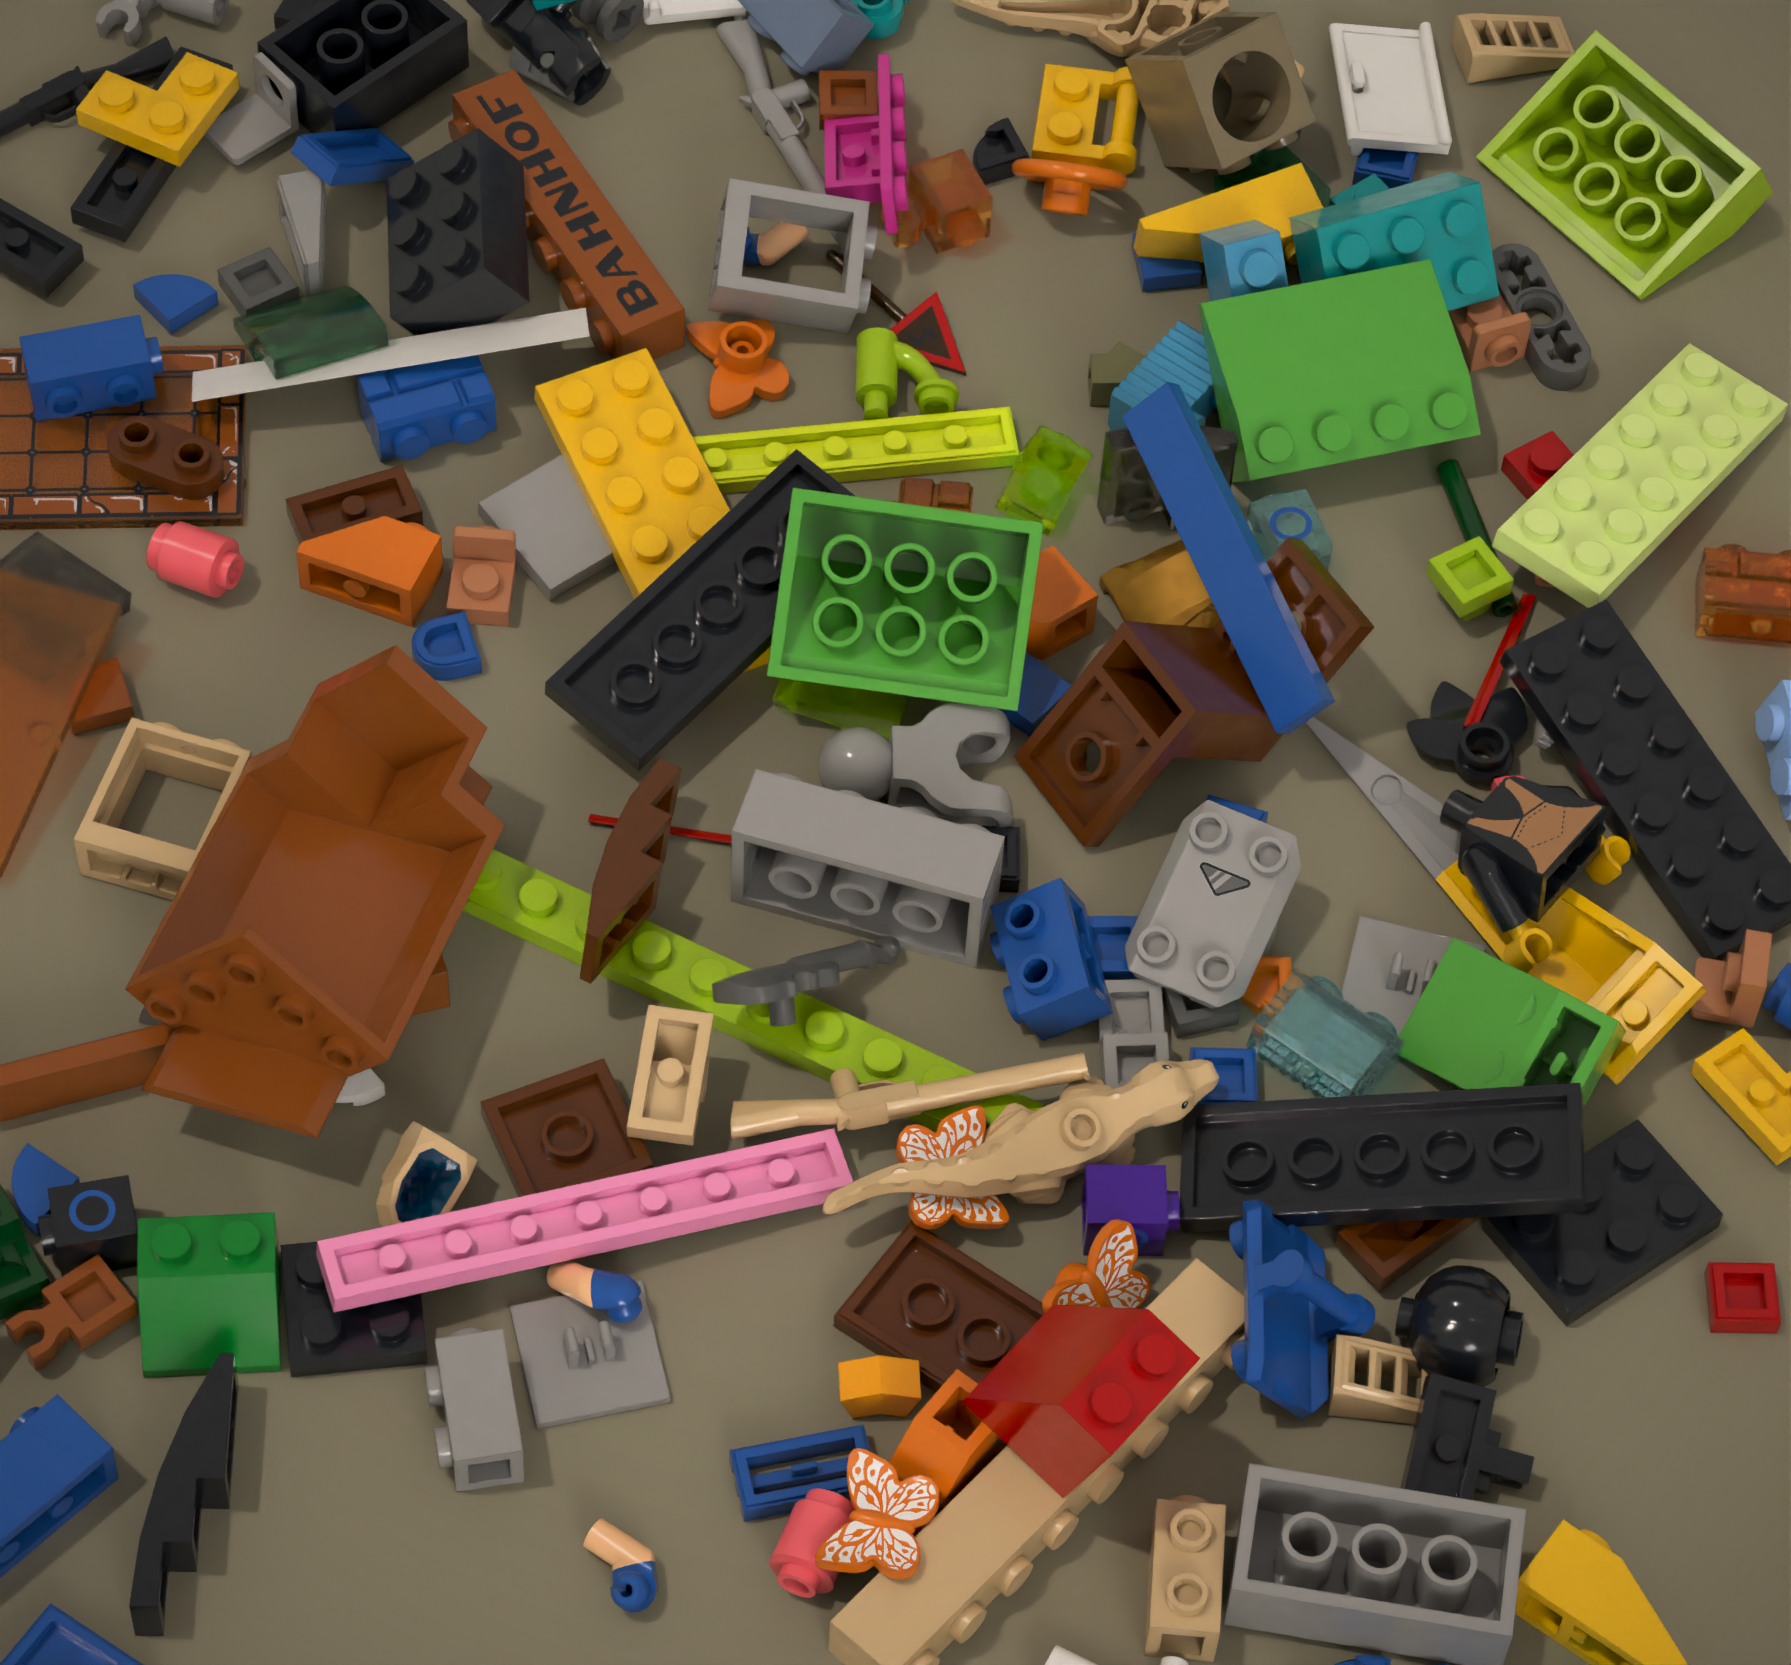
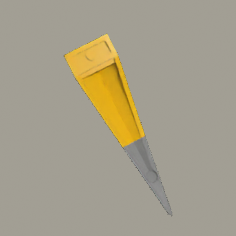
[1307,717,1707,1085]

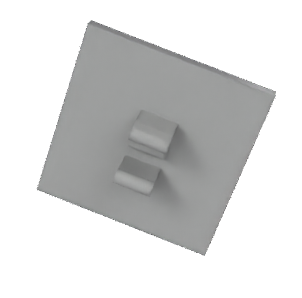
[1333,916,1485,1041]
[510,1280,671,1429]

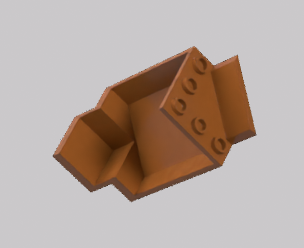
[125,645,505,1139]

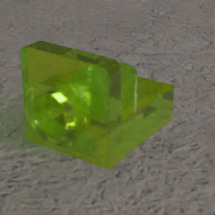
[995,426,1092,536]

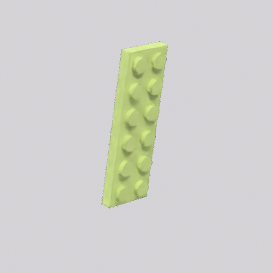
[1492,343,1789,608]

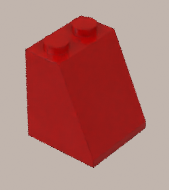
[962,1305,1200,1498]

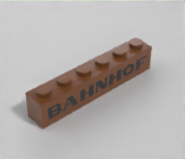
[448,69,685,360]

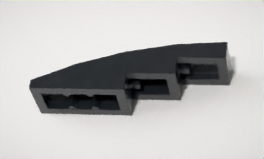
[129,1353,239,1636]

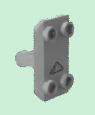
[1125,800,1301,1009]

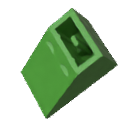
[1391,938,1626,1109]

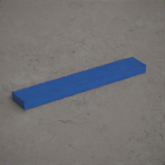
[1122,382,1335,734]

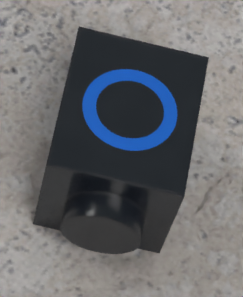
[38,1175,138,1277]

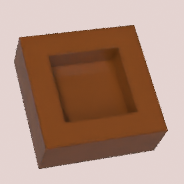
[818,70,878,130]

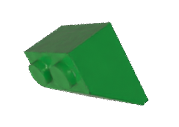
[137,1212,281,1378]

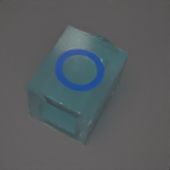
[1246,488,1333,570]

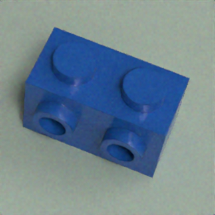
[990,877,1113,1041]

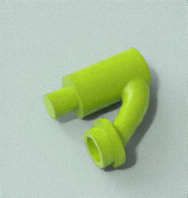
[855,327,959,420]

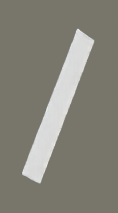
[192,308,590,402]

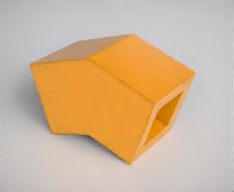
[838,1355,921,1419]

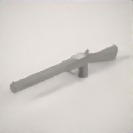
[716,19,847,257]

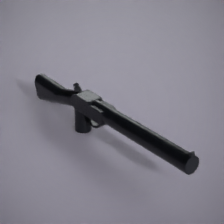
[0,36,174,138]

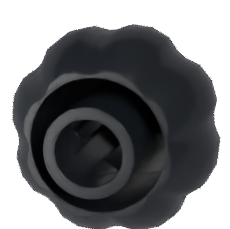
[1395,1265,1524,1387]

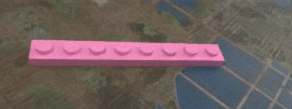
[316,1128,853,1313]

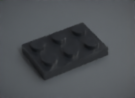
[1482,1119,1723,1327]

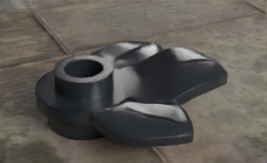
[1406,681,1528,783]

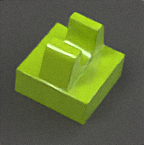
[1426,536,1514,621]

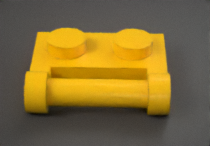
[1031,64,1140,176]

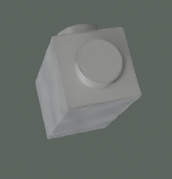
[424,1328,525,1492]

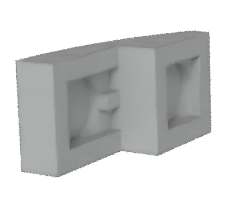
[1096,979,1170,1089]

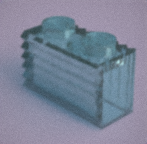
[1246,968,1405,1098]

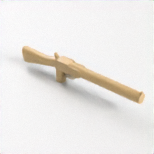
[731,1053,1090,1140]

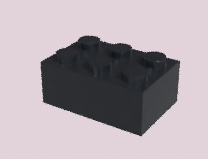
[257,0,469,133]
[386,128,530,336]

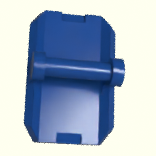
[1229,1200,1376,1420]

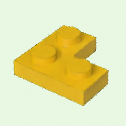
[76,52,239,167]
[1690,1028,1791,1166]

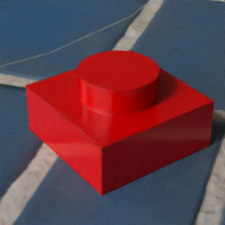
[1501,431,1574,500]

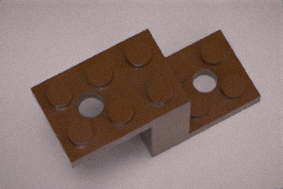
[1014,538,1374,847]

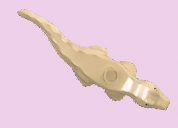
[949,0,1304,86]
[822,1059,1220,1215]

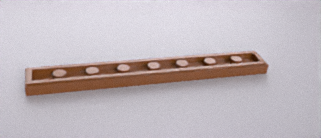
[0,953,450,1122]

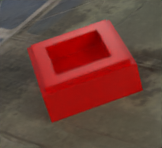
[1704,1262,1781,1333]

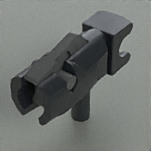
[467,0,611,105]

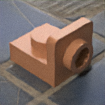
[1448,292,1532,372]
[446,525,517,627]
[1689,929,1772,1028]

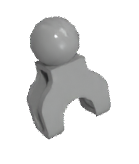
[817,703,1014,827]

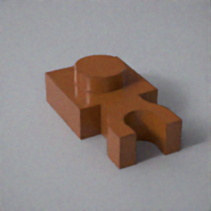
[5,1254,138,1371]

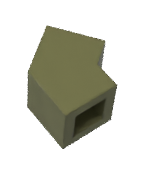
[1087,342,1146,407]

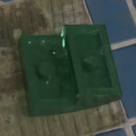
[233,285,389,379]

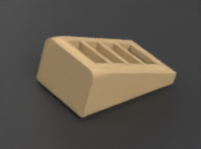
[1451,13,1575,84]
[1328,1334,1428,1424]

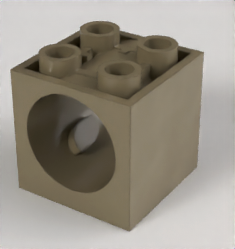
[1125,12,1316,175]

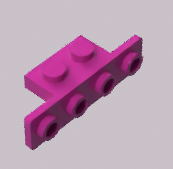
[824,54,909,234]

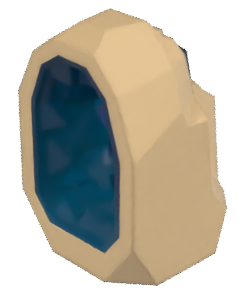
[376,1121,478,1227]

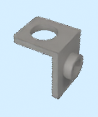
[204,52,299,165]

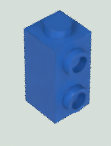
[19,315,164,421]

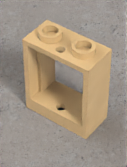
[74,717,252,901]

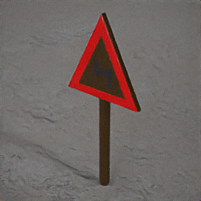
[826,249,966,376]

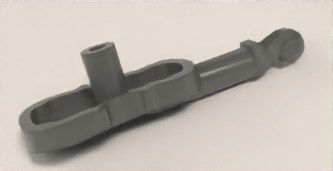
[712,936,900,1026]

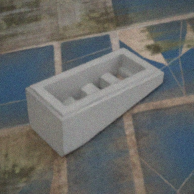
[276,169,326,302]

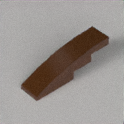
[580,758,682,984]

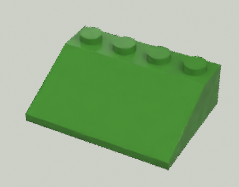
[1198,259,1481,483]
[767,488,1044,711]

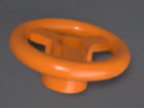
[1012,158,1128,216]

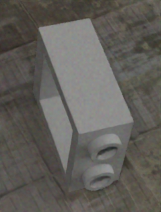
[708,178,877,334]

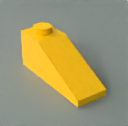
[1134,163,1323,265]
[1515,1519,1688,1665]

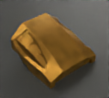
[1099,540,1220,628]

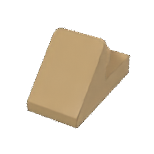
[627,1005,714,1146]

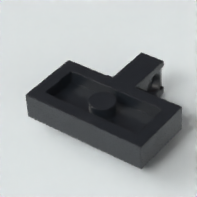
[1400,1373,1534,1500]

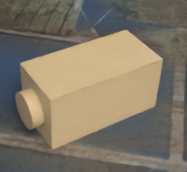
[1144,1495,1226,1662]

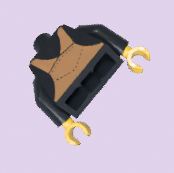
[1440,776,1631,973]

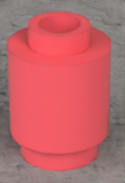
[146,521,244,598]
[769,1488,855,1598]

